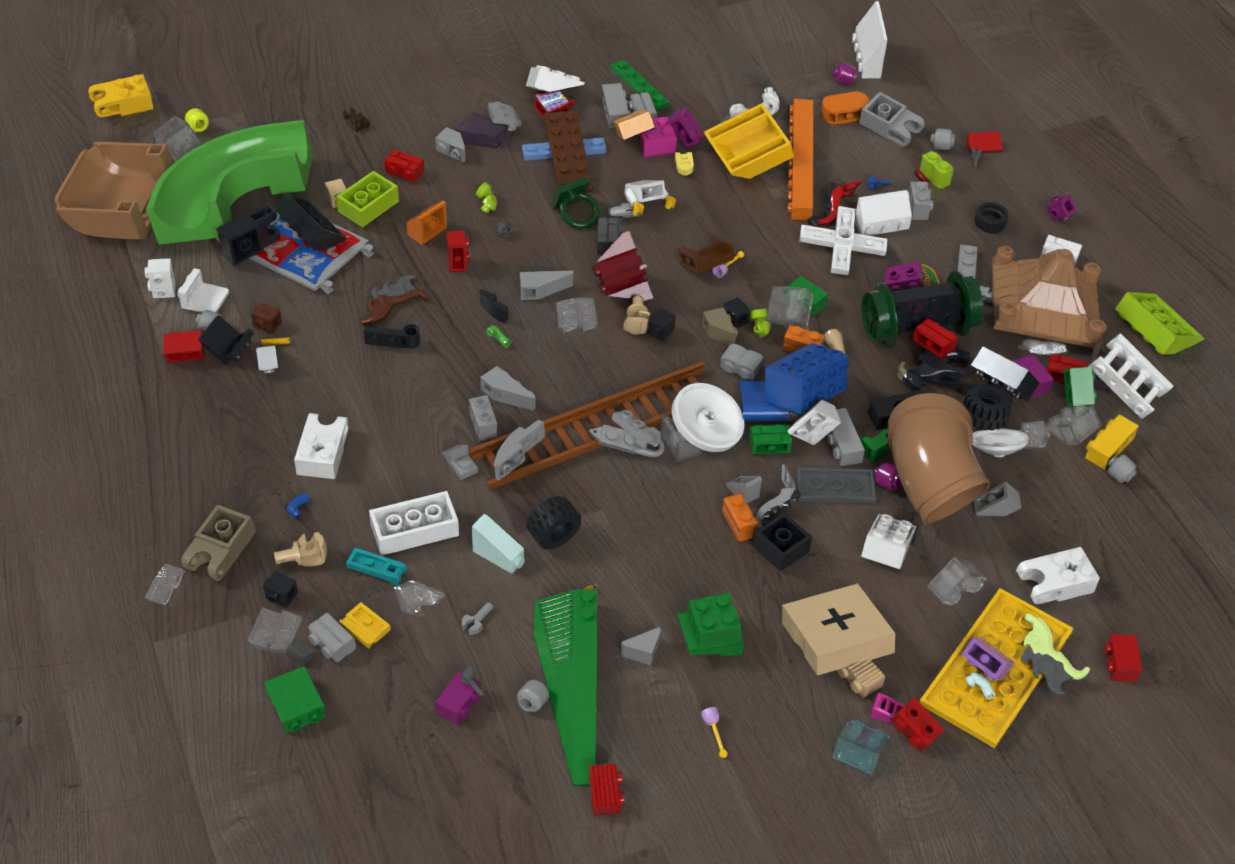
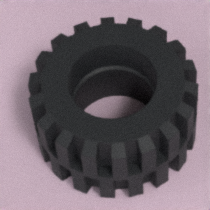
[963,384,1013,431]
[526,496,582,550]

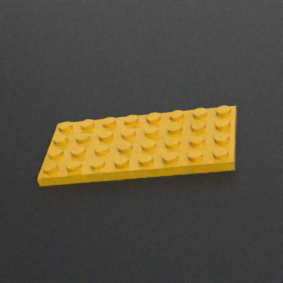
[919,588,1074,749]

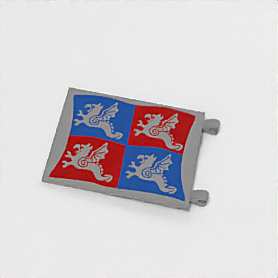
[249,212,374,294]

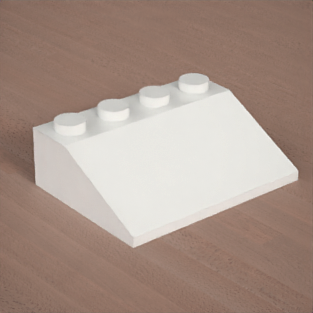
[852,1,887,78]

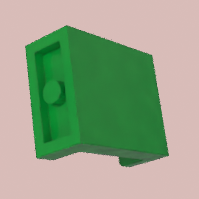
[264,666,326,734]

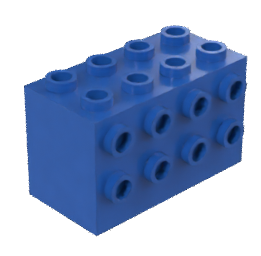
[765,343,849,414]

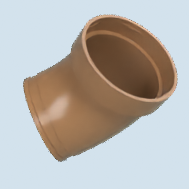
[888,393,991,524]

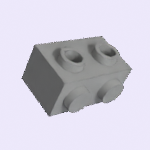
[908,181,933,220]

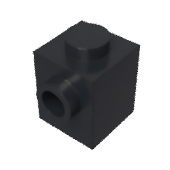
[723,297,750,328]
[648,308,676,341]
[263,571,298,607]

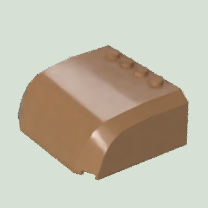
[55,142,173,239]

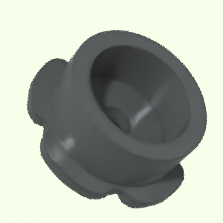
[496,221,512,237]

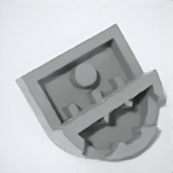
[487,102,522,131]

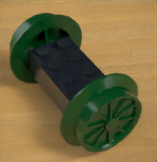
[861,271,984,348]

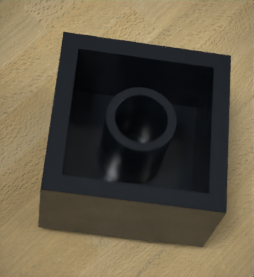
[753,512,812,572]

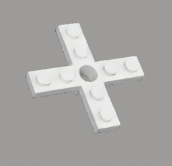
[799,206,887,275]

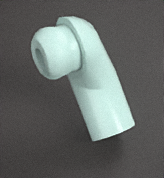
[966,672,996,700]

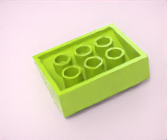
[1115,292,1204,355]

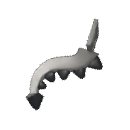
[755,464,801,530]

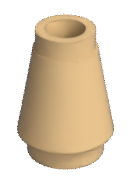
[824,329,845,354]

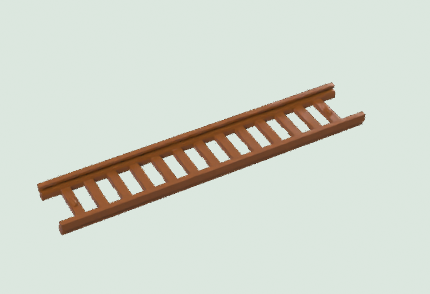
[468,361,727,490]

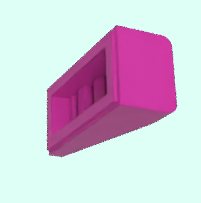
[871,693,905,725]

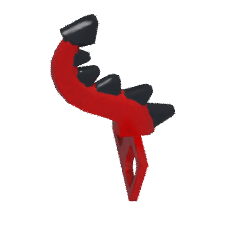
[808,180,862,226]

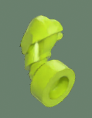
[475,182,497,214]
[750,309,771,337]

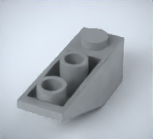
[520,271,574,300]
[480,366,536,411]

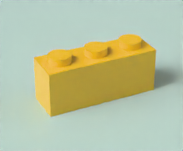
[1085,414,1139,470]

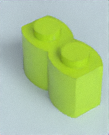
[920,151,954,189]

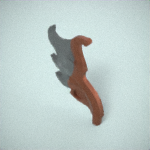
[361,274,428,325]

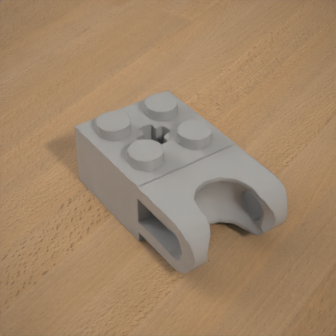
[859,92,925,147]

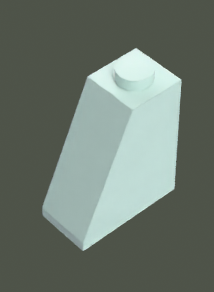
[472,514,525,574]

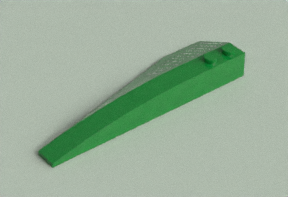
[534,589,597,786]

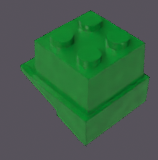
[677,592,744,656]

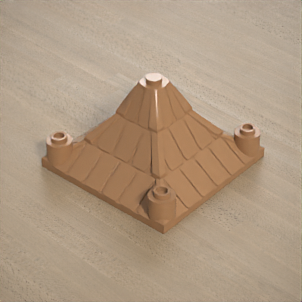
[991,246,1107,349]

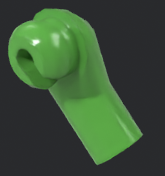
[486,325,511,348]

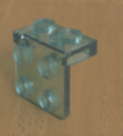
[832,720,890,775]

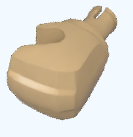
[623,295,650,335]
[274,532,327,567]

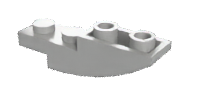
[494,420,545,481]

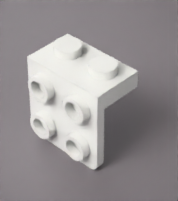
[178,268,229,313]

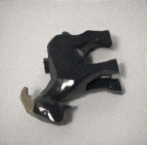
[897,347,970,393]

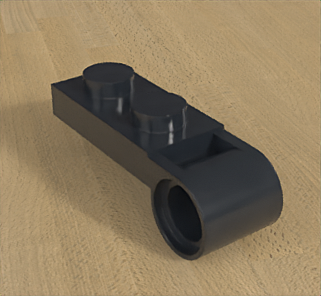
[364,324,420,349]

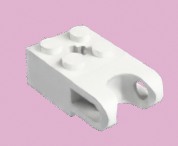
[294,413,349,479]
[1016,547,1100,604]

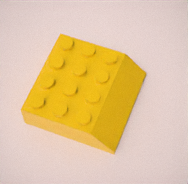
[704,103,794,179]

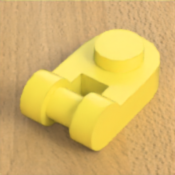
[675,152,694,175]

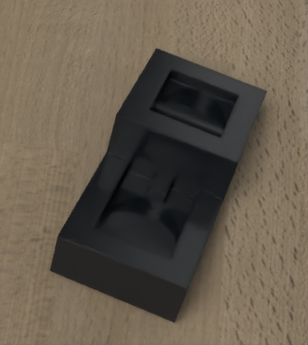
[479,289,508,323]

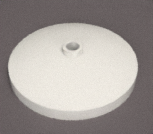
[672,383,744,452]

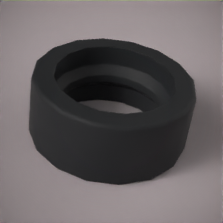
[974,202,1009,233]

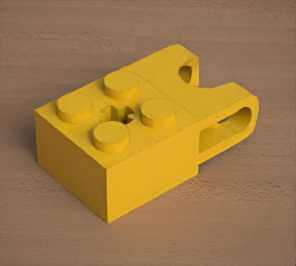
[88,74,154,117]

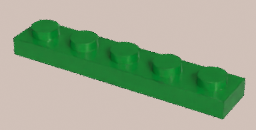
[610,59,670,112]

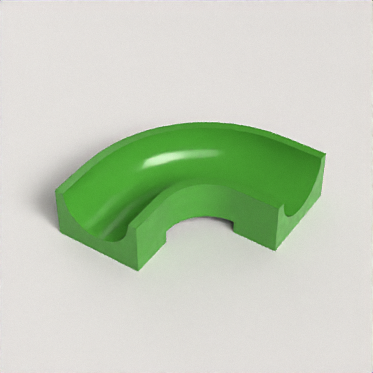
[146,120,314,245]

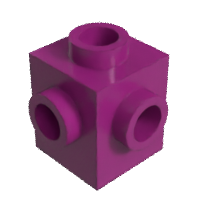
[1045,195,1077,221]

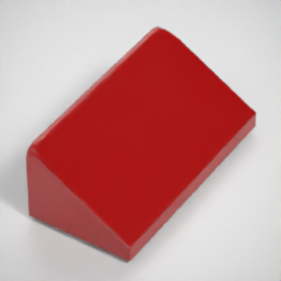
[966,131,1002,153]

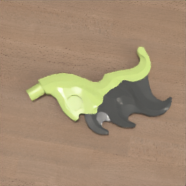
[1022,613,1090,696]

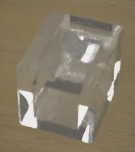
[1019,421,1050,449]

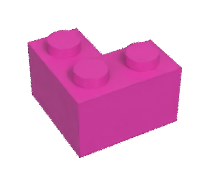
[640,117,677,157]

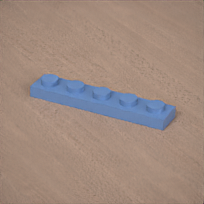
[522,138,606,161]

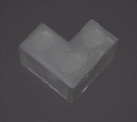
[927,557,987,605]

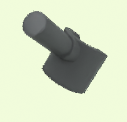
[970,147,982,169]
[461,667,485,697]

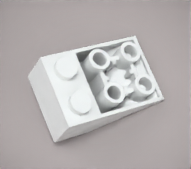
[526,65,585,92]
[861,514,916,569]

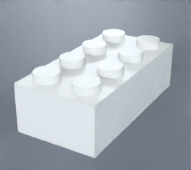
[369,491,459,556]

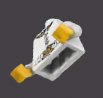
[624,180,676,216]

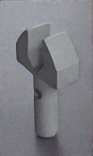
[462,603,493,635]

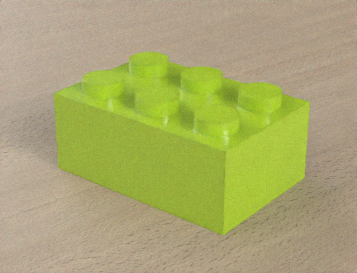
[336,171,399,228]

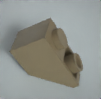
[702,308,738,345]

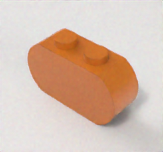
[821,91,870,125]

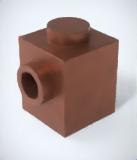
[251,302,282,334]

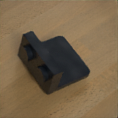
[199,315,255,365]

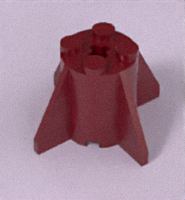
[592,231,653,301]

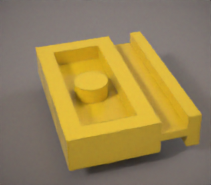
[339,602,391,649]

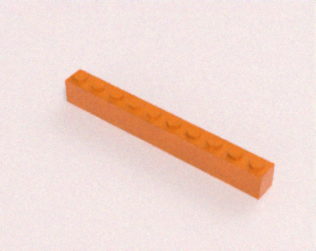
[788,99,813,221]

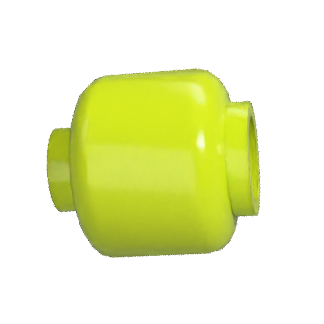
[185,108,209,133]

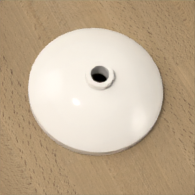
[972,428,1029,457]

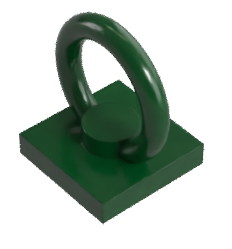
[551,177,600,229]

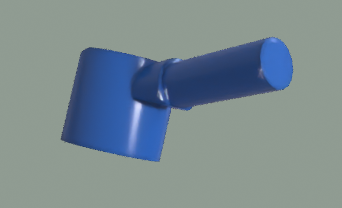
[867,176,890,190]

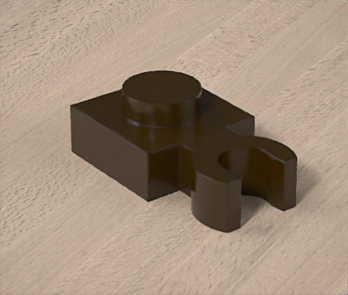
[343,108,370,132]

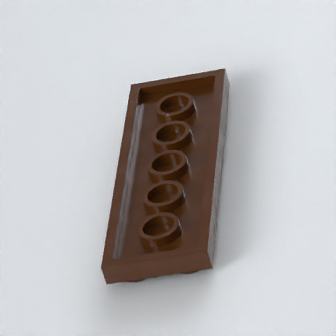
[544,110,593,192]

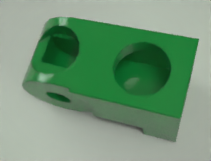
[861,429,891,462]

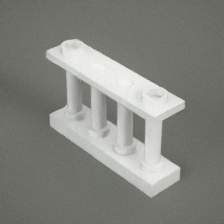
[1089,333,1173,419]

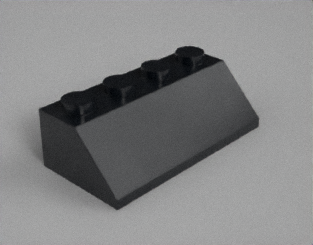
[276,193,347,251]

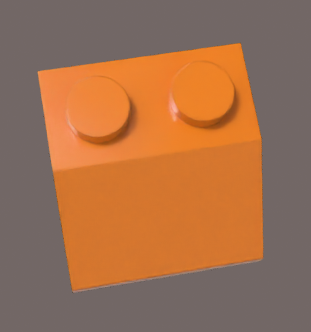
[407,201,447,245]

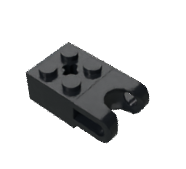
[217,205,281,266]

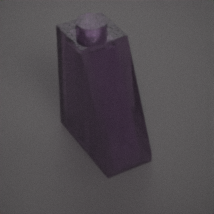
[455,112,507,148]

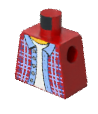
[534,90,575,119]

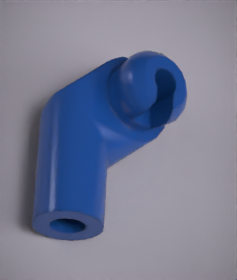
[287,493,310,518]

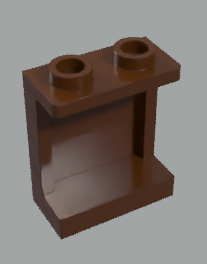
[678,235,734,274]

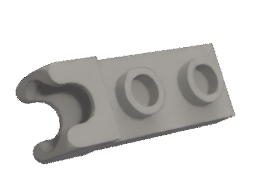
[612,410,661,449]

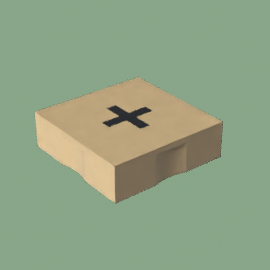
[782,583,895,676]

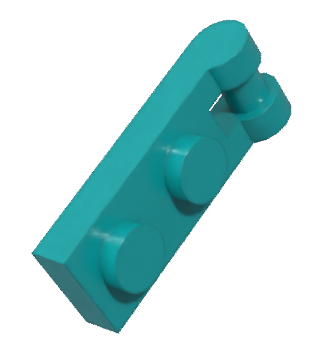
[346,548,407,585]

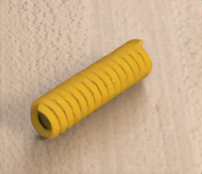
[261,337,290,346]

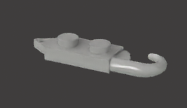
[589,424,664,458]

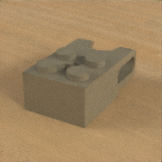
[181,504,256,581]

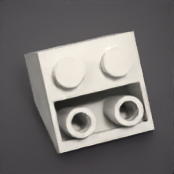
[788,400,841,445]

